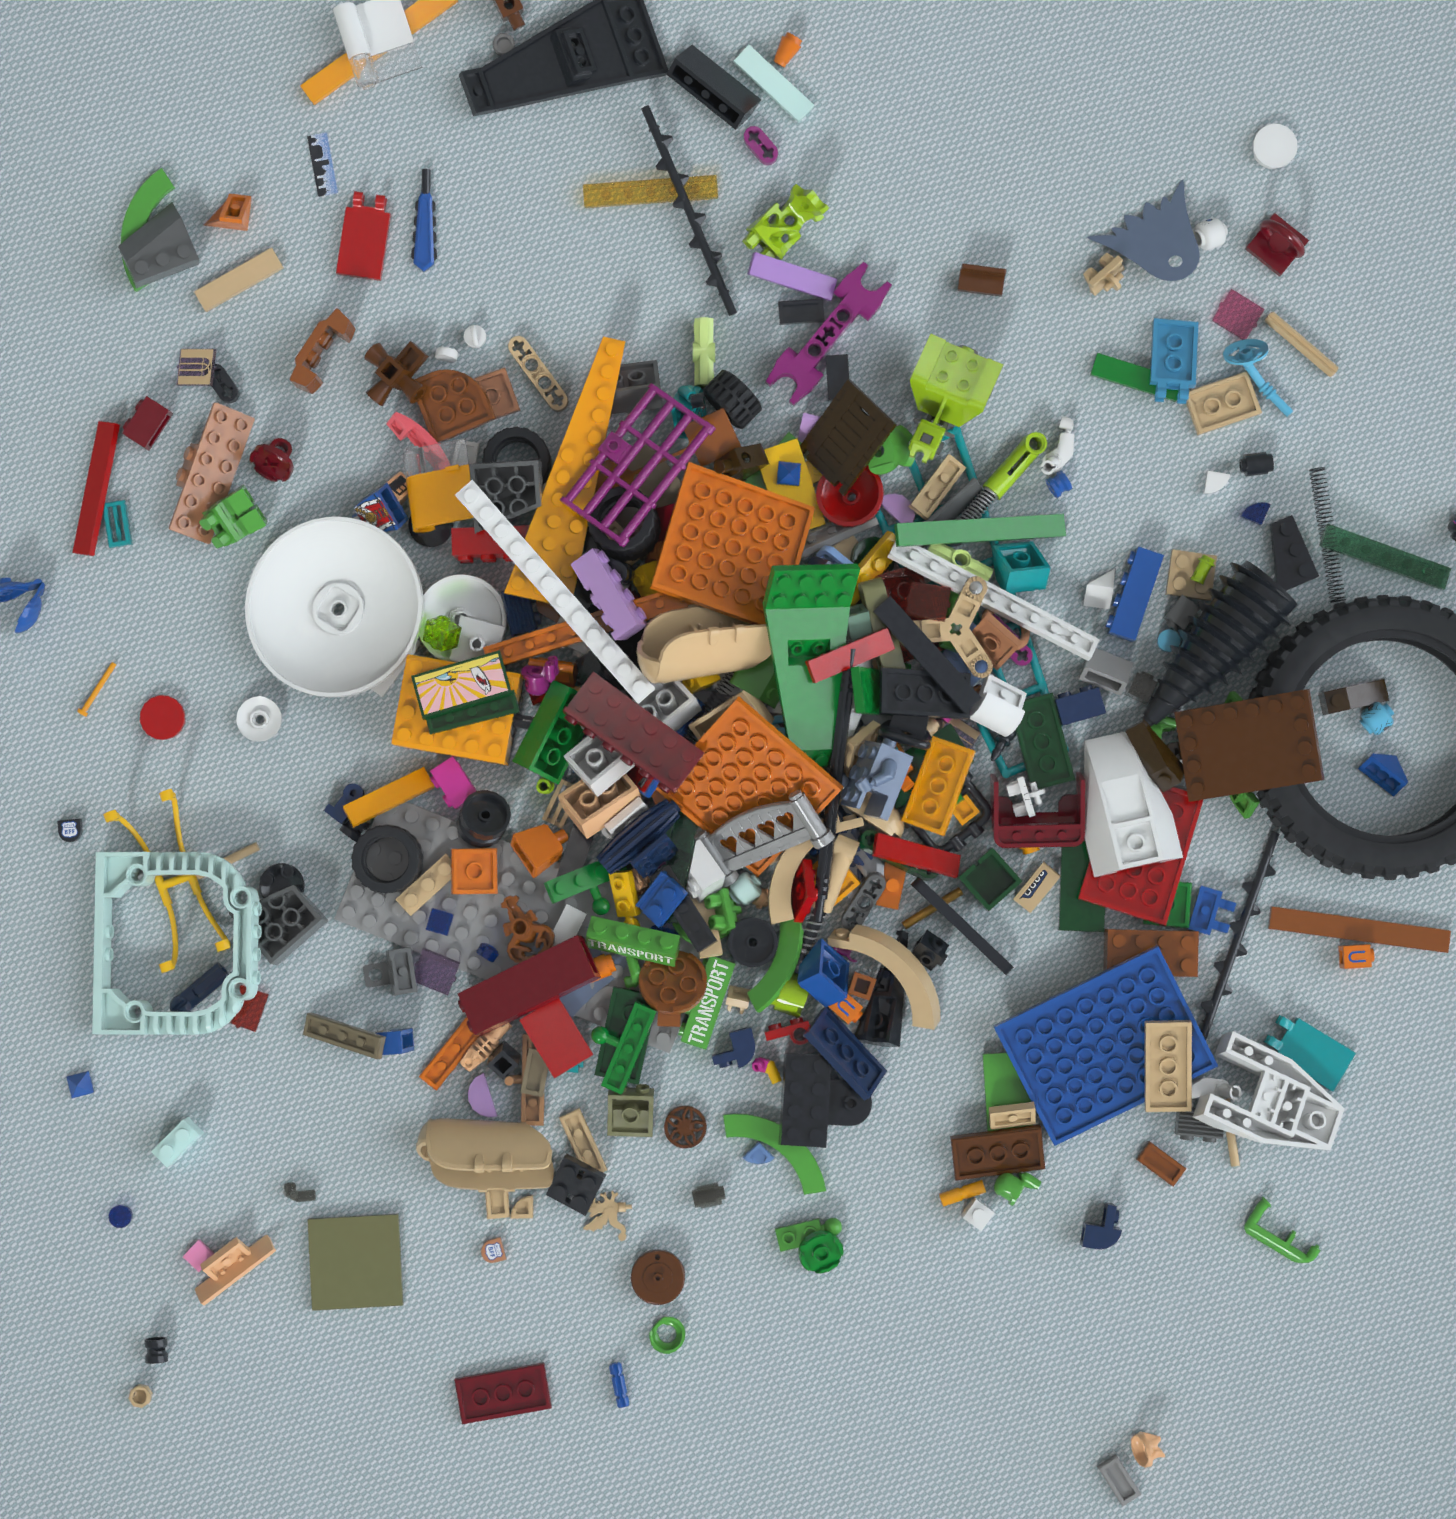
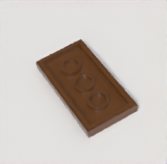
[950,1125,1045,1181]

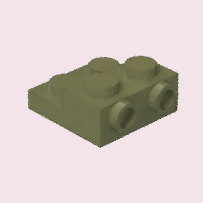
[607,1084,654,1137]

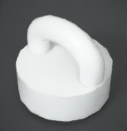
[464,325,487,348]

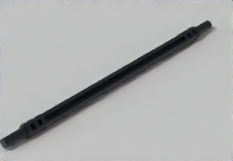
[813,649,856,922]

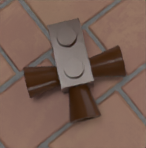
[365,341,429,406]

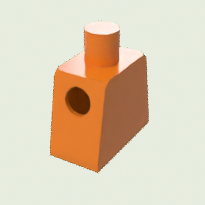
[510,824,569,878]

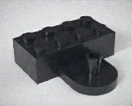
[778,1053,872,1148]

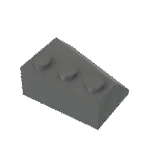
[469,459,543,533]

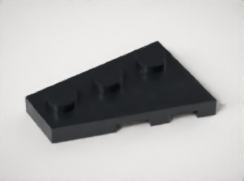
[1270,515,1319,591]

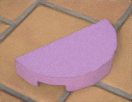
[882,494,915,523]
[468,1073,498,1117]

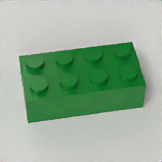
[512,680,584,785]

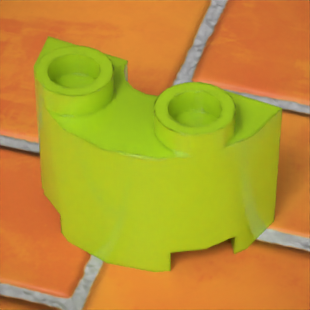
[771,972,809,1018]

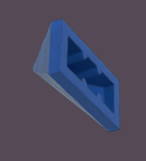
[1358,753,1408,797]

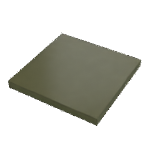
[307,1214,404,1311]

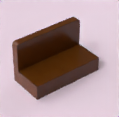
[957,264,1007,297]

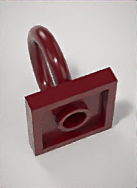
[1245,213,1309,277]

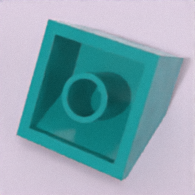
[991,541,1051,594]

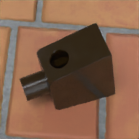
[714,443,770,481]

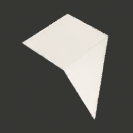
[1083,569,1115,609]

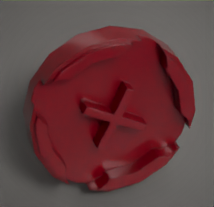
[249,438,294,482]

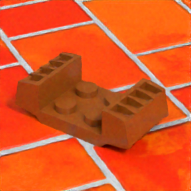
[289,308,356,394]

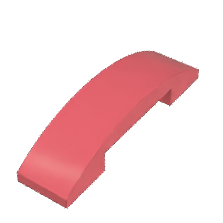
[386,412,451,471]

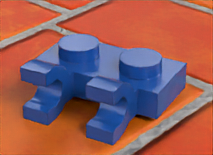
[1187,885,1236,935]

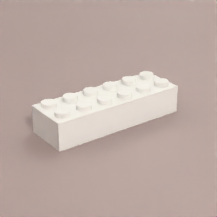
[564,681,702,797]

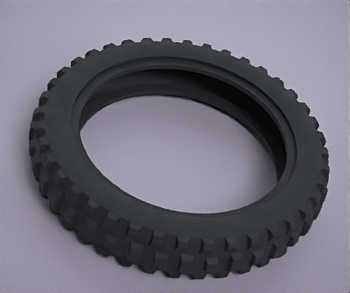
[1248,595,1456,880]

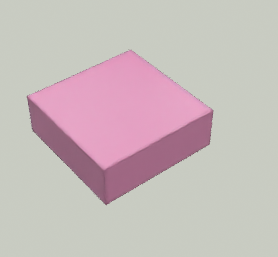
[183,1239,214,1272]

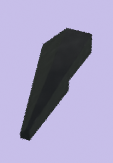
[853,931,909,1047]

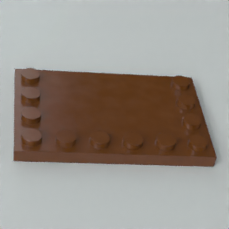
[1174,689,1325,802]

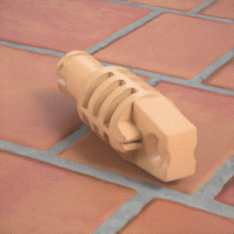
[460,1023,513,1072]

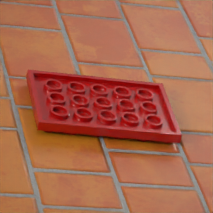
[1078,787,1203,926]

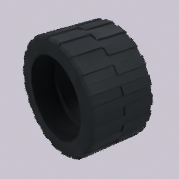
[482,426,552,485]
[587,486,661,562]
[351,825,424,894]

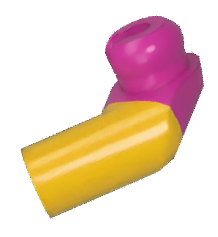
[752,1057,782,1084]

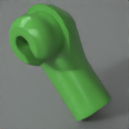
[624,956,641,989]

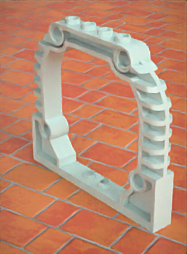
[92,852,262,1035]

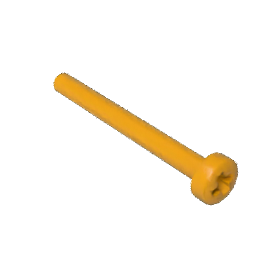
[77,662,116,717]

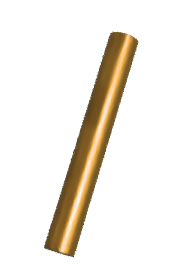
[901,887,963,930]

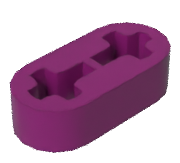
[744,126,778,165]

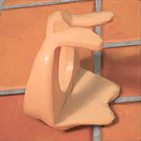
[1131,1431,1165,1468]

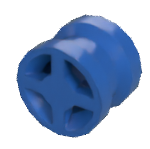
[1045,470,1073,498]

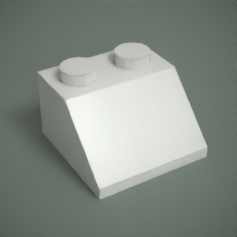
[686,839,725,903]

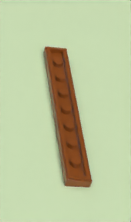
[1268,906,1451,953]

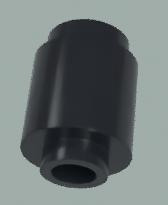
[1239,452,1274,477]

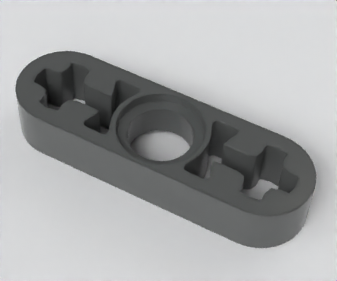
[841,872,886,931]

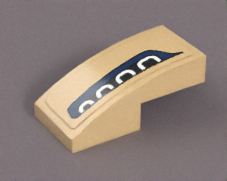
[1013,861,1061,913]

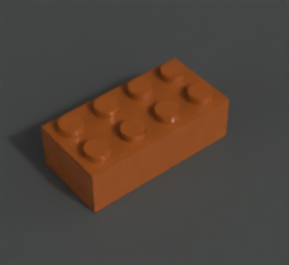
[1103,929,1199,977]

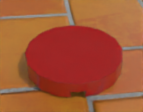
[140,695,186,740]

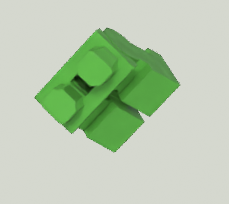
[199,484,267,549]

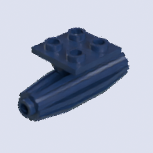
[596,799,681,878]

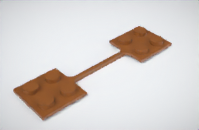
[594,408,742,495]

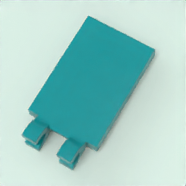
[1263,1015,1356,1092]

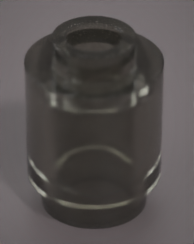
[692,1182,726,1209]

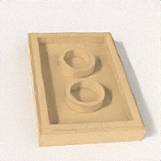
[1186,371,1262,436]

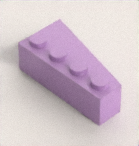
[571,548,648,640]

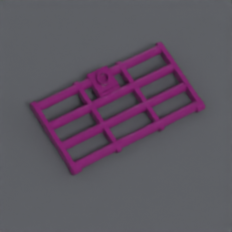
[560,383,716,547]

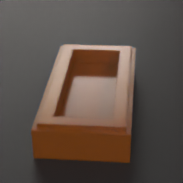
[1136,1141,1187,1187]

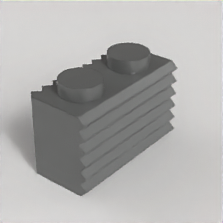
[1174,1107,1224,1142]

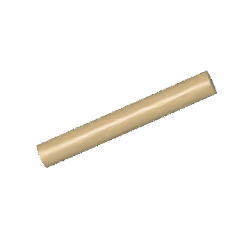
[196,842,260,880]
[1225,1098,1240,1167]

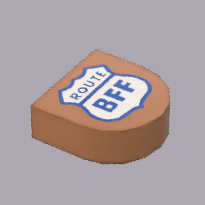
[481,1237,507,1263]

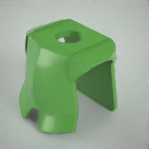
[868,425,916,475]

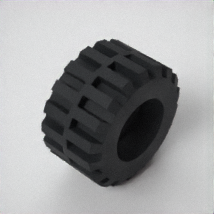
[703,370,762,429]

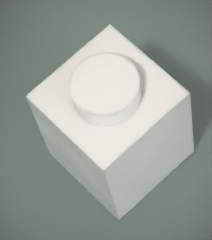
[961,1197,994,1231]

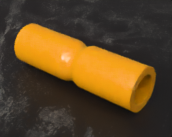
[939,1180,986,1207]

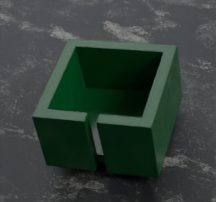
[956,847,1023,912]

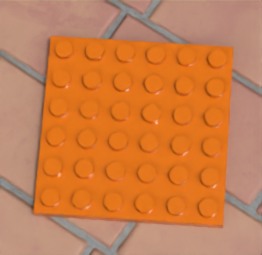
[650,462,815,625]
[656,696,844,877]

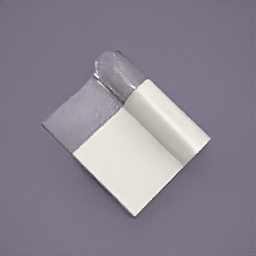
[333,0,423,90]

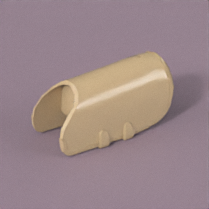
[636,604,771,684]
[416,1118,554,1192]

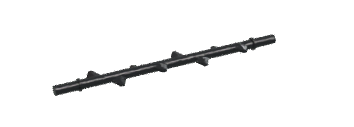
[641,105,737,316]
[1200,831,1280,1040]

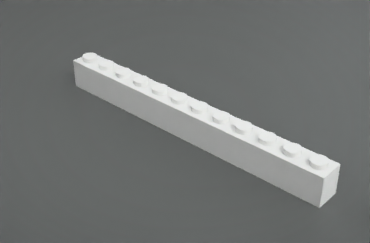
[455,480,655,704]

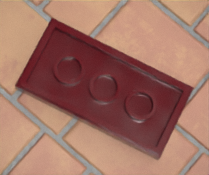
[454,1362,552,1425]

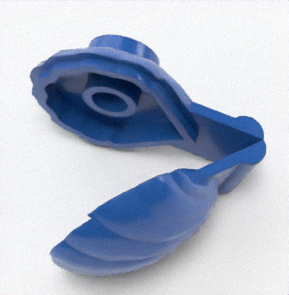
[0,578,45,633]

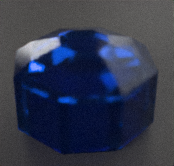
[476,943,499,963]

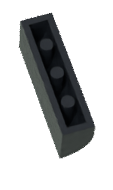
[666,44,761,130]

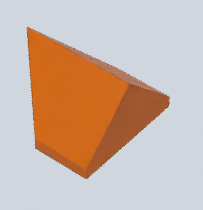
[203,193,251,231]

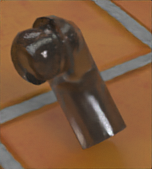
[283,1182,316,1202]

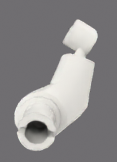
[1041,416,1075,475]
[1192,1077,1241,1100]

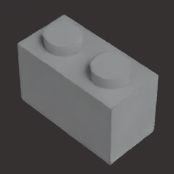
[1079,648,1134,696]

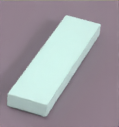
[734,45,814,123]

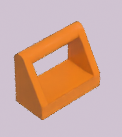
[528,656,578,687]

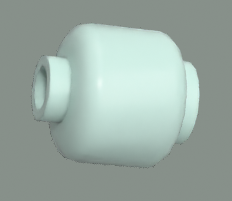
[729,872,762,906]

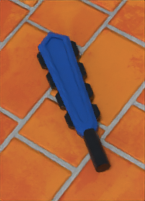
[411,169,437,272]

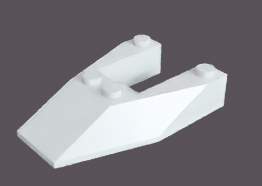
[1193,1031,1345,1151]

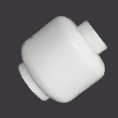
[1193,218,1228,250]

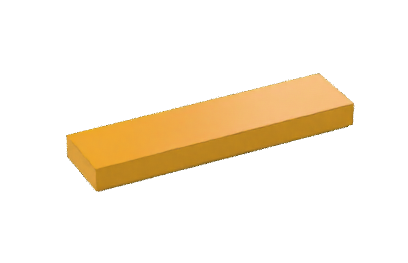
[343,767,434,828]

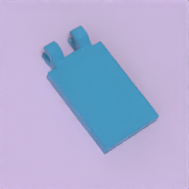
[1149,318,1199,404]

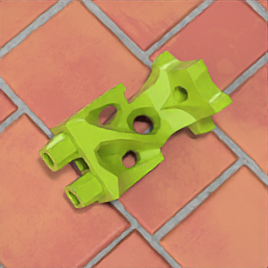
[742,184,829,260]

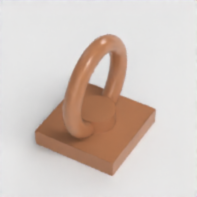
[971,609,1030,670]

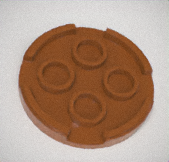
[639,950,707,1014]

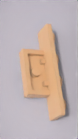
[195,1235,276,1305]

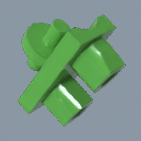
[704,888,742,935]

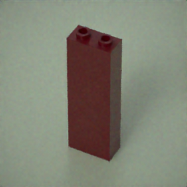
[458,935,601,1036]

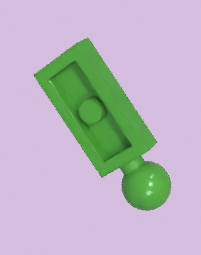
[775,1218,842,1252]

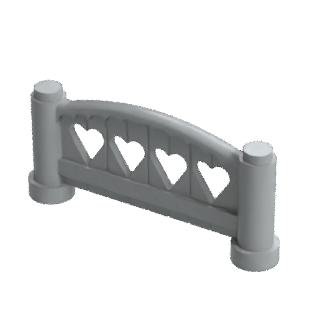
[694,790,834,888]

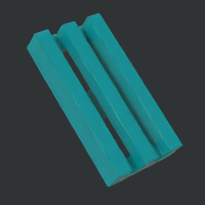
[103,500,133,548]

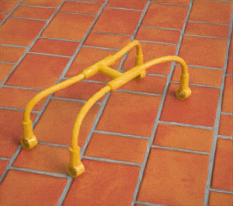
[103,789,231,973]

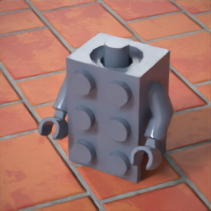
[840,738,913,821]

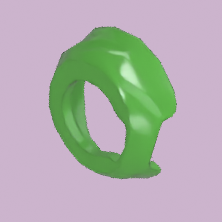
[649,1317,686,1354]

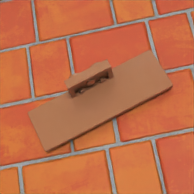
[169,402,255,544]

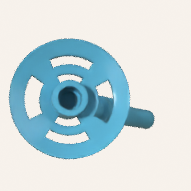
[1223,339,1293,417]

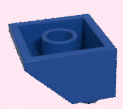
[797,939,850,1007]

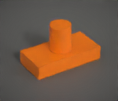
[876,862,906,910]

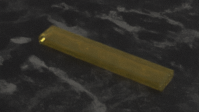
[583,175,718,208]

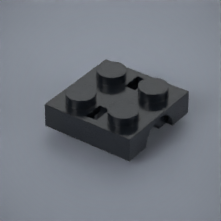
[546,1154,607,1216]

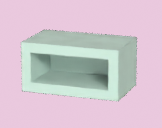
[151,1117,204,1168]

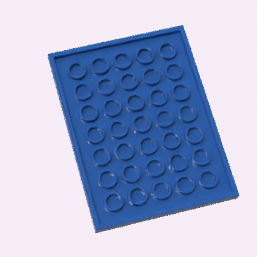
[993,945,1218,1146]

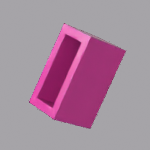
[430,756,477,809]

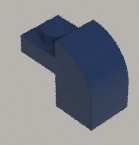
[712,1026,755,1069]
[1080,1202,1122,1250]

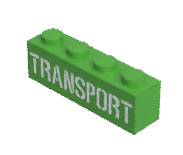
[586,916,680,967]
[678,956,735,1050]

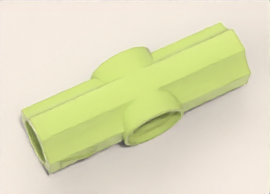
[693,317,715,388]
[927,544,993,581]

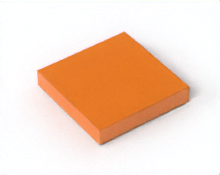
[451,848,498,894]

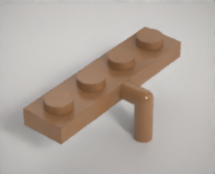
[504,1034,545,1126]

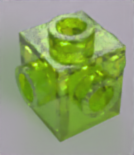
[423,615,462,652]

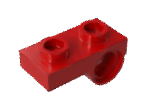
[764,1017,810,1045]

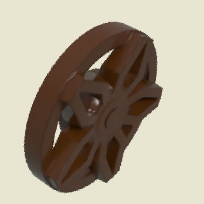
[664,1105,707,1148]

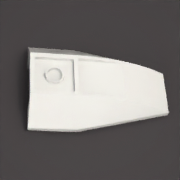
[1084,732,1183,877]

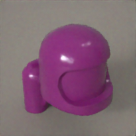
[521,656,559,696]

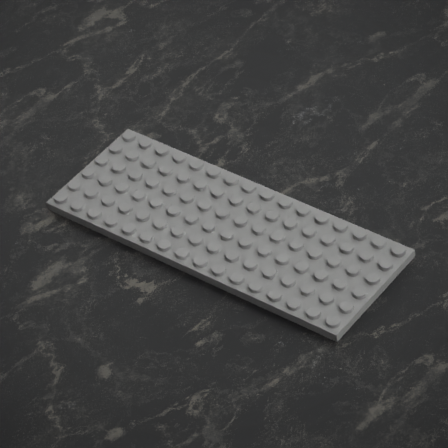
[334,802,704,1054]

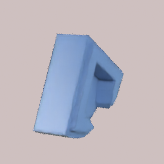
[743,1141,775,1164]

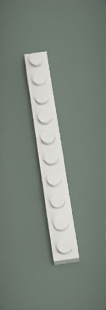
[888,540,1100,661]

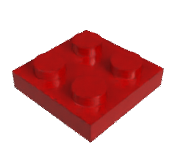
[791,859,818,923]

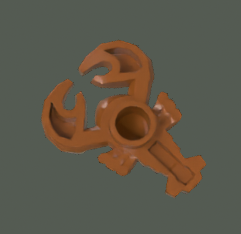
[501,895,555,963]

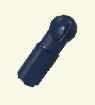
[170,962,229,1012]

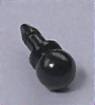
[991,729,1016,761]

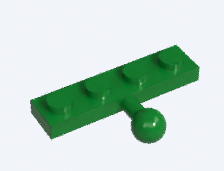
[544,861,633,915]
[591,1001,657,1095]

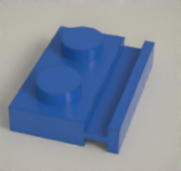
[636,871,688,927]

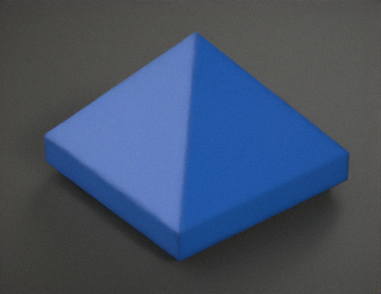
[777,461,801,486]
[66,1071,94,1098]

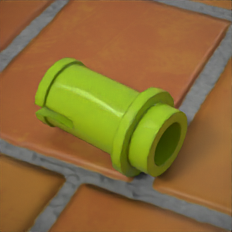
[1190,555,1215,585]
[536,777,555,794]

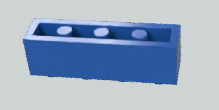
[1105,546,1164,642]

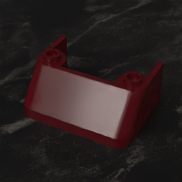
[990,772,1085,848]

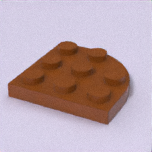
[414,369,496,444]

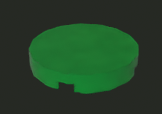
[798,1230,844,1274]

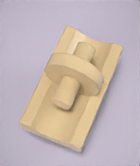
[1083,253,1125,296]

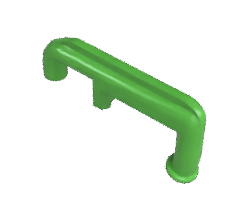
[1244,1196,1321,1263]

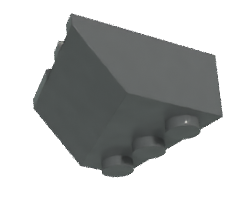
[118,202,199,288]
[229,885,328,965]

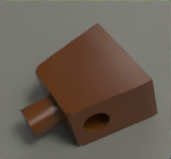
[492,0,526,31]

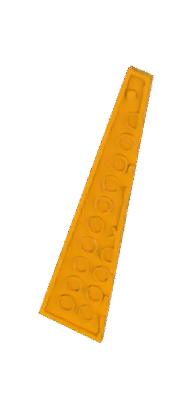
[504,336,625,603]

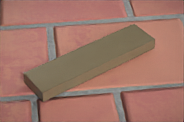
[303,1012,386,1059]

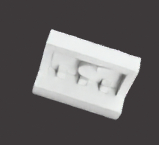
[969,674,1027,737]

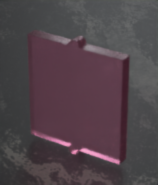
[1212,289,1265,340]

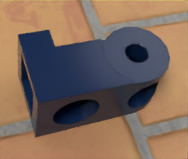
[323,783,365,825]

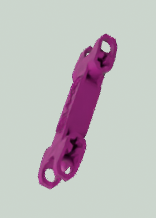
[765,262,892,406]

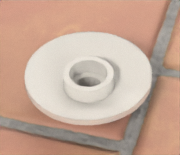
[236,697,282,742]

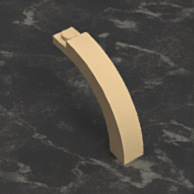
[768,814,864,925]
[828,924,941,1030]

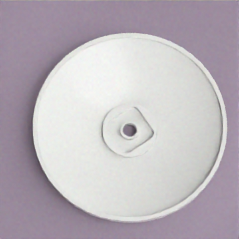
[245,517,424,698]

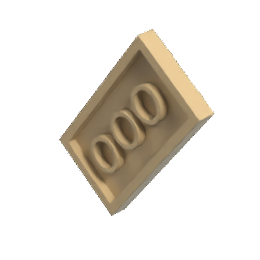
[1144,1020,1192,1112]

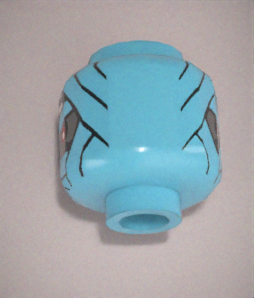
[1359,702,1395,735]

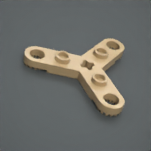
[913,576,993,678]

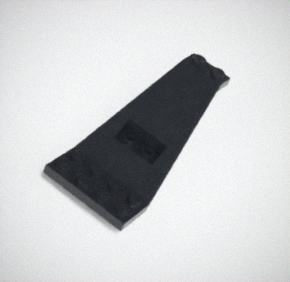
[459,0,668,117]

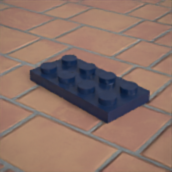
[804,1007,887,1101]

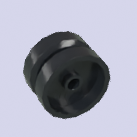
[456,790,511,848]
[727,917,778,967]

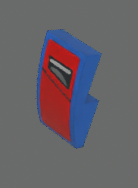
[627,766,658,798]

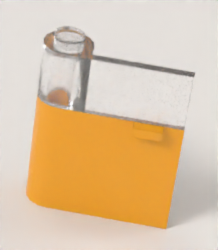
[402,438,473,533]

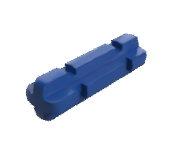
[609,1362,629,1408]

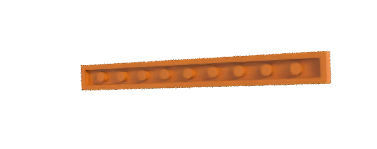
[483,592,693,666]

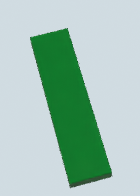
[1090,353,1178,402]

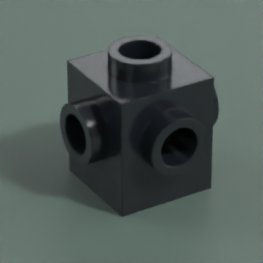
[911,930,949,971]

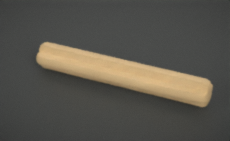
[1265,312,1339,377]

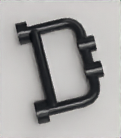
[904,771,991,852]

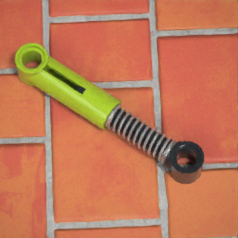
[945,432,1047,548]

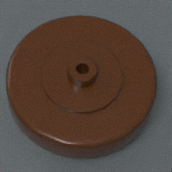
[631,1249,685,1305]

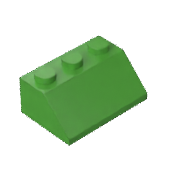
[729,646,798,709]

